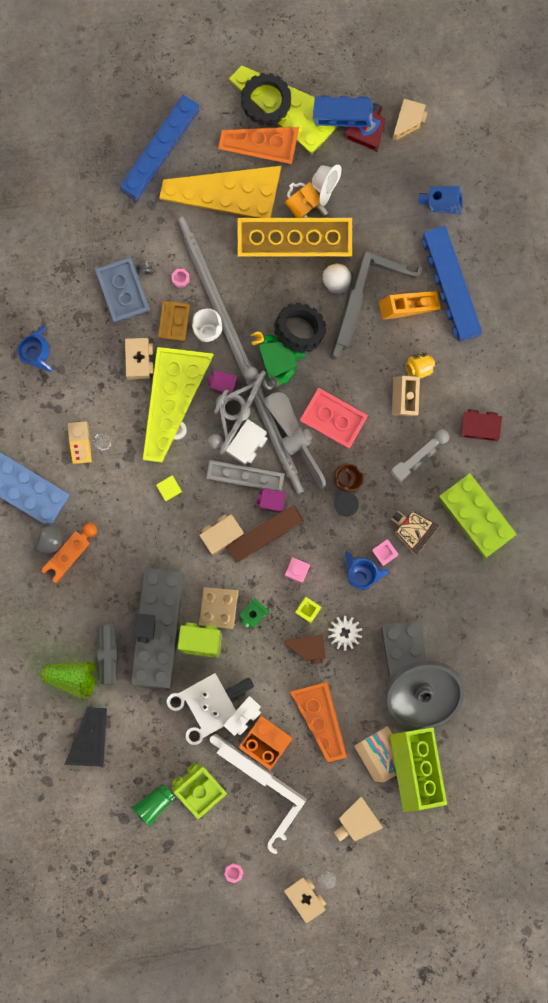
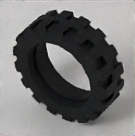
[241,73,291,125]
[274,302,326,353]

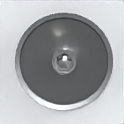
[386,661,464,730]

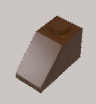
[284,635,326,664]

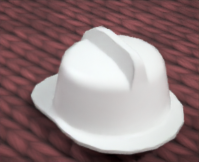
[312,165,342,206]

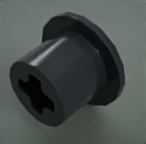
[334,492,359,517]

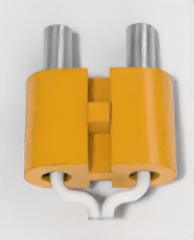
[284,182,329,218]

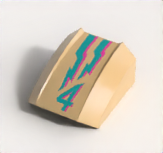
[354,726,397,782]

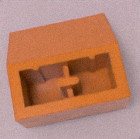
[239,716,293,770]

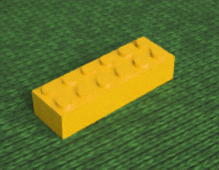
[238,218,352,256]

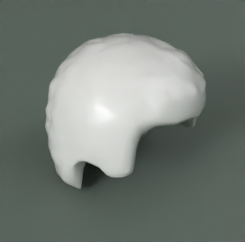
[192,308,222,342]

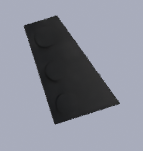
[64,707,107,767]

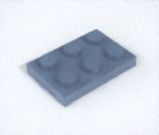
[95,257,150,324]

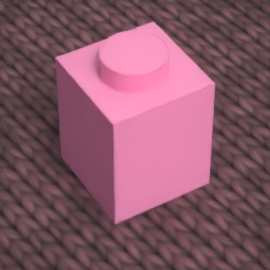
[285,557,310,584]

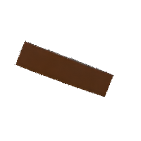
[226,505,304,563]

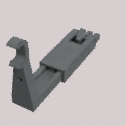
[330,252,422,360]

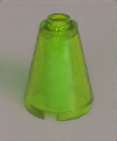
[40,661,96,700]

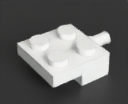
[223,696,261,736]

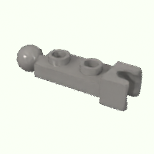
[390,429,449,483]

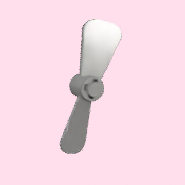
[265,392,326,489]

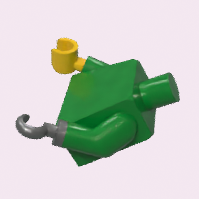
[251,332,306,390]

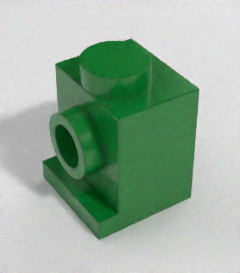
[239,598,269,629]

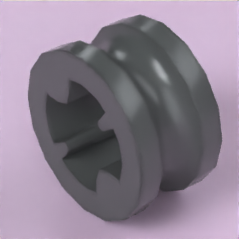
[137,262,155,275]

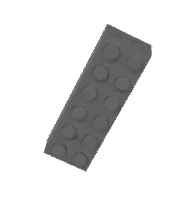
[131,568,184,689]

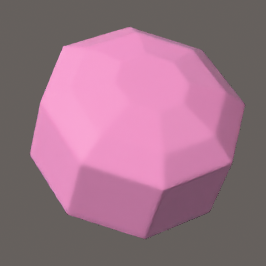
[171,269,190,288]
[224,863,243,883]

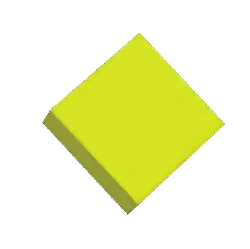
[156,475,182,502]

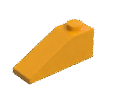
[378,291,441,320]

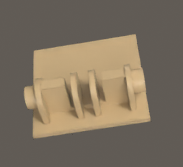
[199,587,239,629]

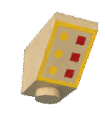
[393,99,428,140]
[68,421,92,464]

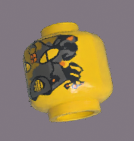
[405,352,435,379]

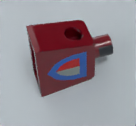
[345,103,386,152]

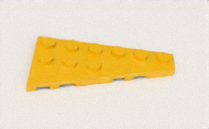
[159,166,281,218]

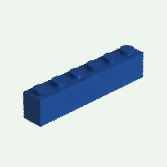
[120,94,199,202]
[421,225,482,342]

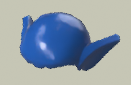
[17,325,53,372]
[344,551,389,590]

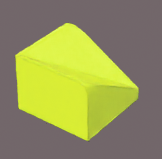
[295,597,322,624]

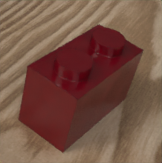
[460,409,502,442]

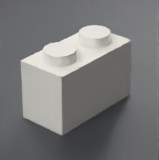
[226,419,268,466]

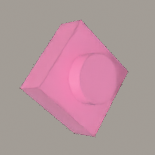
[372,539,399,566]

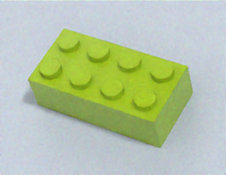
[438,473,517,559]
[178,622,222,658]
[390,727,447,813]

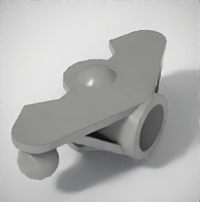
[208,366,266,455]

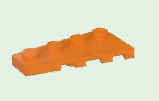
[218,127,300,164]
[290,682,347,762]

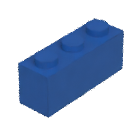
[313,95,373,127]

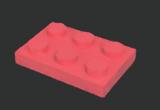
[300,388,368,449]

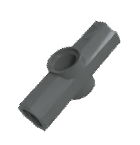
[97,625,118,685]

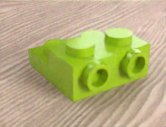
[171,762,227,819]

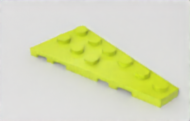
[229,65,338,155]
[143,347,214,463]

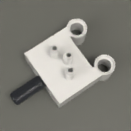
[167,673,254,745]

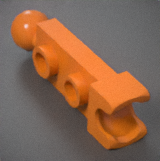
[41,523,97,584]

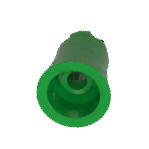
[131,784,175,827]

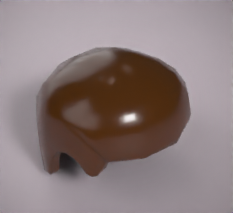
[334,463,364,492]

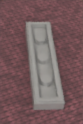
[206,460,285,492]

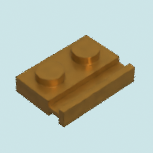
[158,300,191,342]

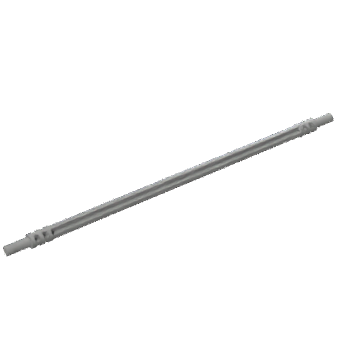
[177,217,304,495]

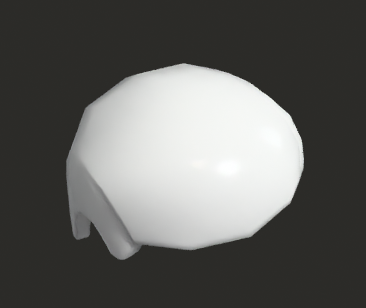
[322,263,352,294]

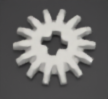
[328,616,362,651]

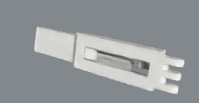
[210,734,307,854]

